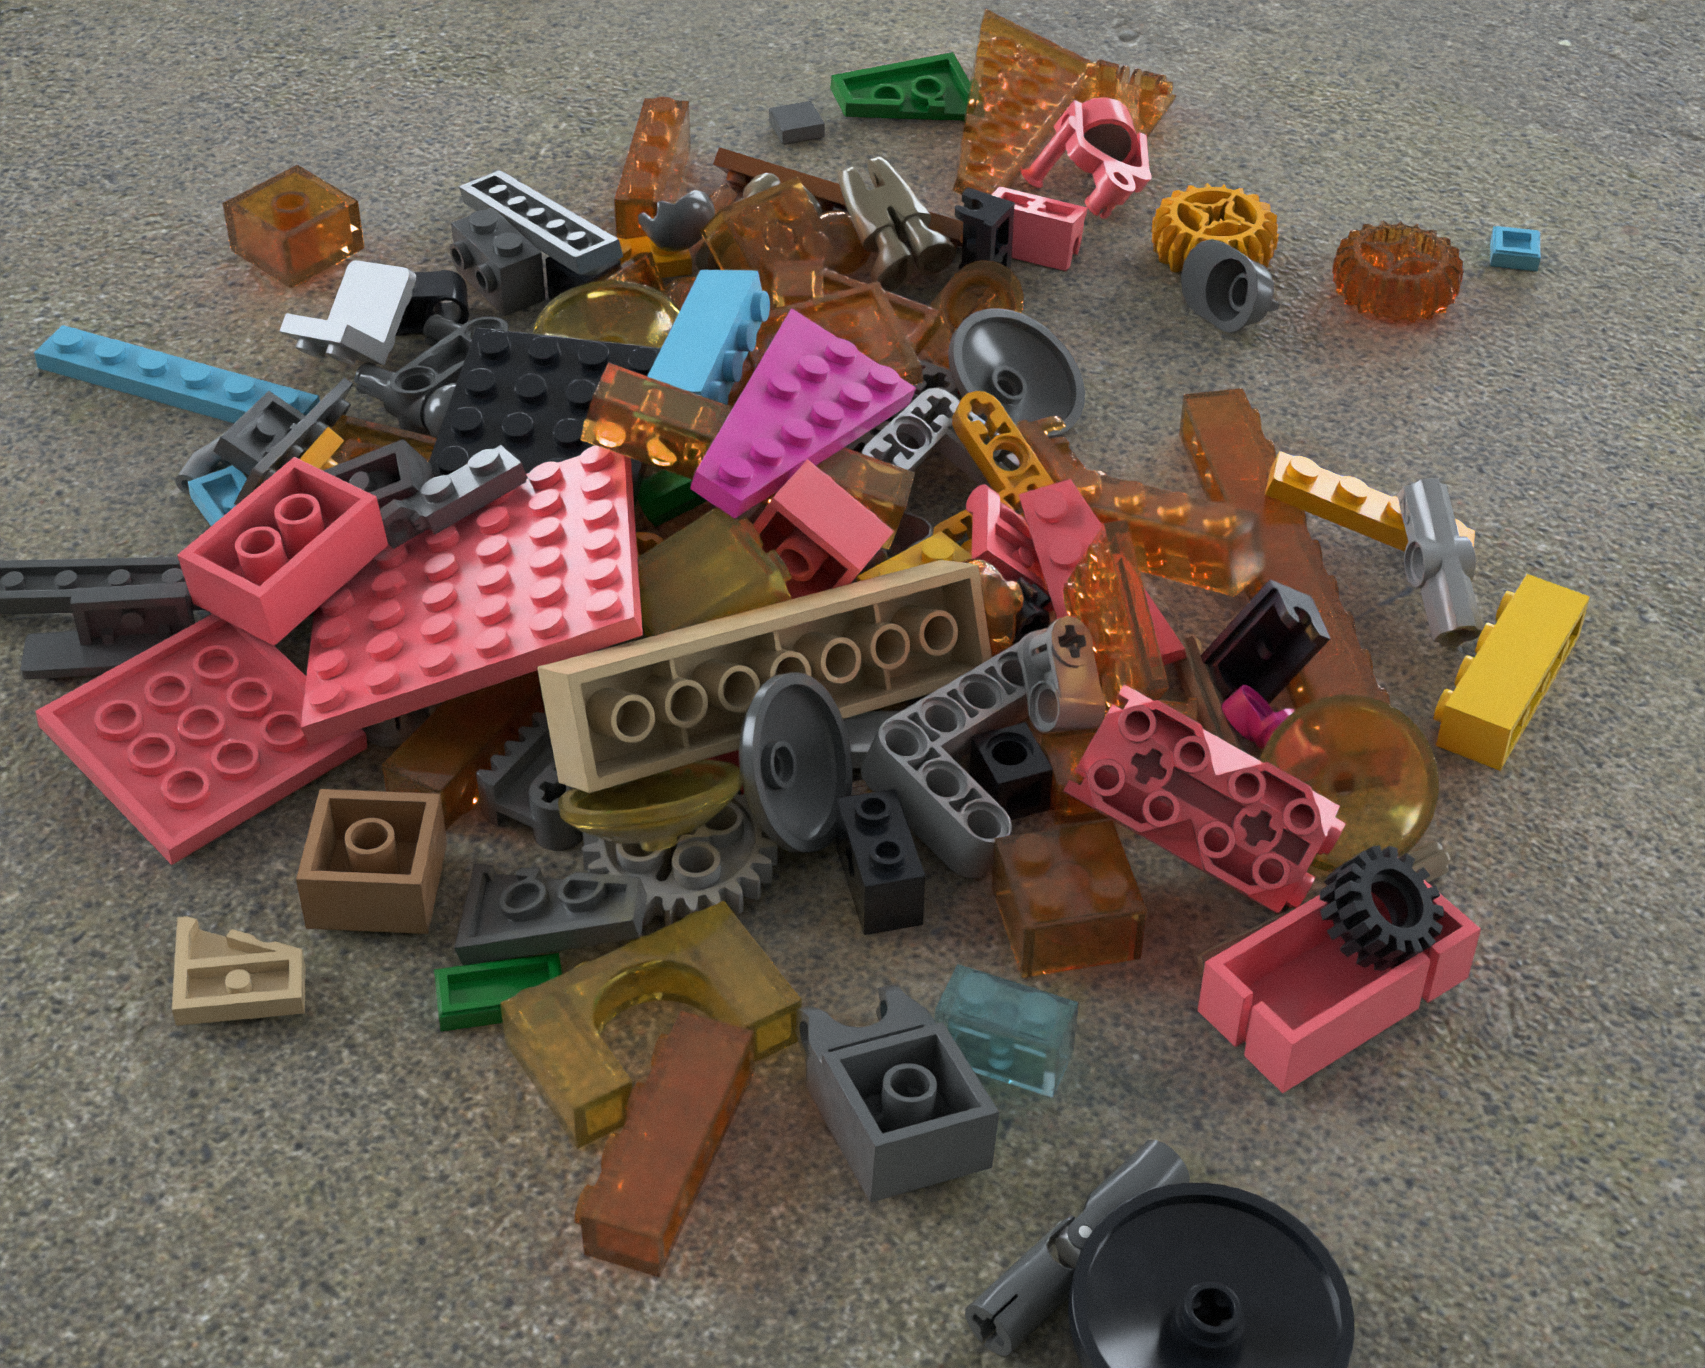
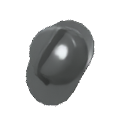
[1181,239,1280,333]

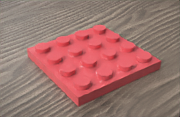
[35,614,367,865]

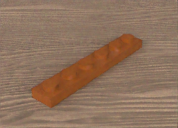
[713,147,963,250]

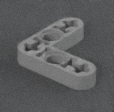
[853,388,1019,495]

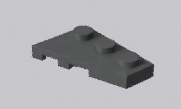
[454,864,647,965]

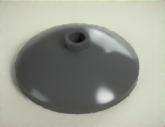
[948,309,1085,442]
[739,672,853,853]

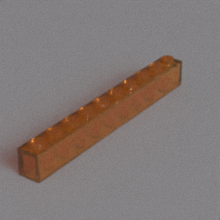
[1179,388,1409,794]

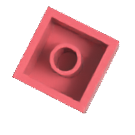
[730,459,894,601]

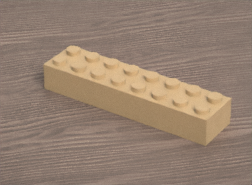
[537,560,992,793]

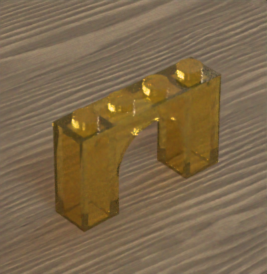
[500,901,802,1149]

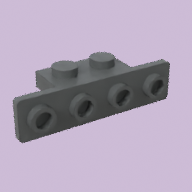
[213,377,353,505]
[20,582,195,680]

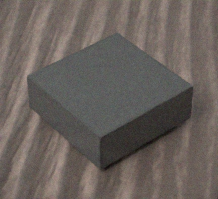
[769,101,825,145]

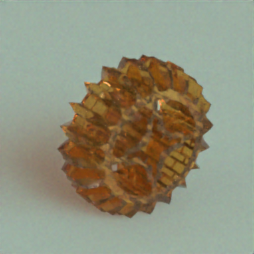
[1332,221,1464,323]

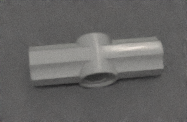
[1397,478,1483,647]

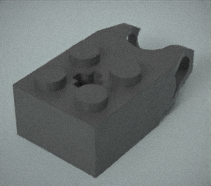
[795,985,999,1203]

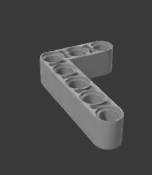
[861,628,1077,878]

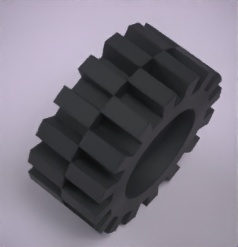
[1319,845,1444,971]

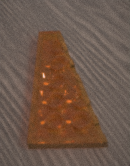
[953,8,1099,195]

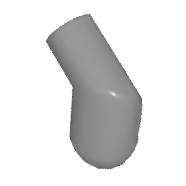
[175,435,233,495]

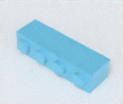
[641,270,770,435]

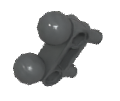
[354,314,509,440]

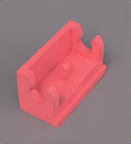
[992,187,1087,271]

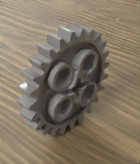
[582,767,778,930]

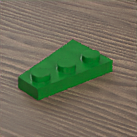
[830,52,985,121]

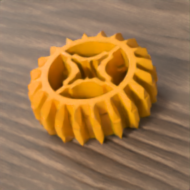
[1151,183,1279,272]

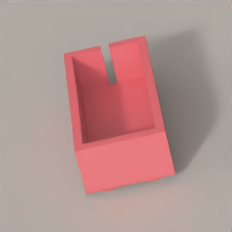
[1197,857,1481,1093]

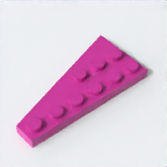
[690,308,916,519]

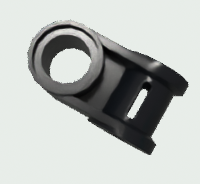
[395,270,469,336]

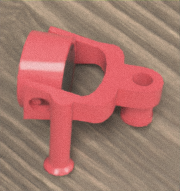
[1021,97,1152,219]

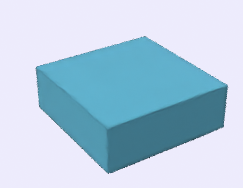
[1490,226,1541,271]

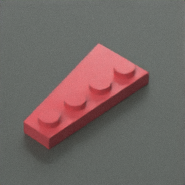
[1018,479,1187,684]

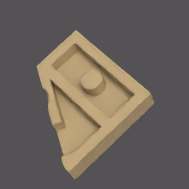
[172,916,305,1026]

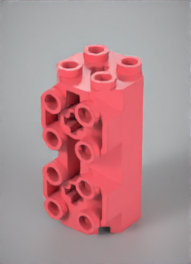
[1063,684,1346,913]

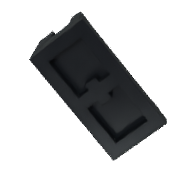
[952,187,1015,306]
[1200,579,1331,704]

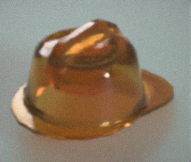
[920,260,1024,368]

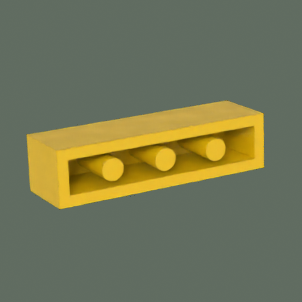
[1433,574,1590,771]

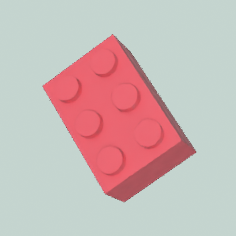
[177,457,388,646]

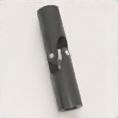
[965,1140,1190,1356]

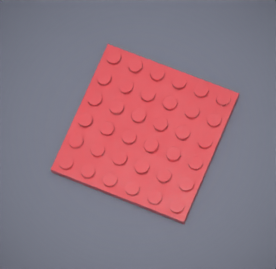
[300,441,643,746]

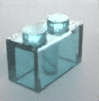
[934,964,1079,1098]

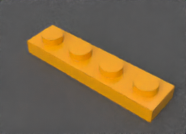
[1265,451,1475,552]

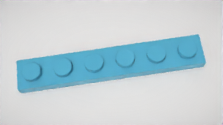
[34,325,320,423]

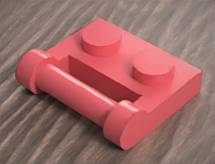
[966,484,1054,613]

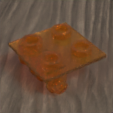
[1076,59,1176,138]

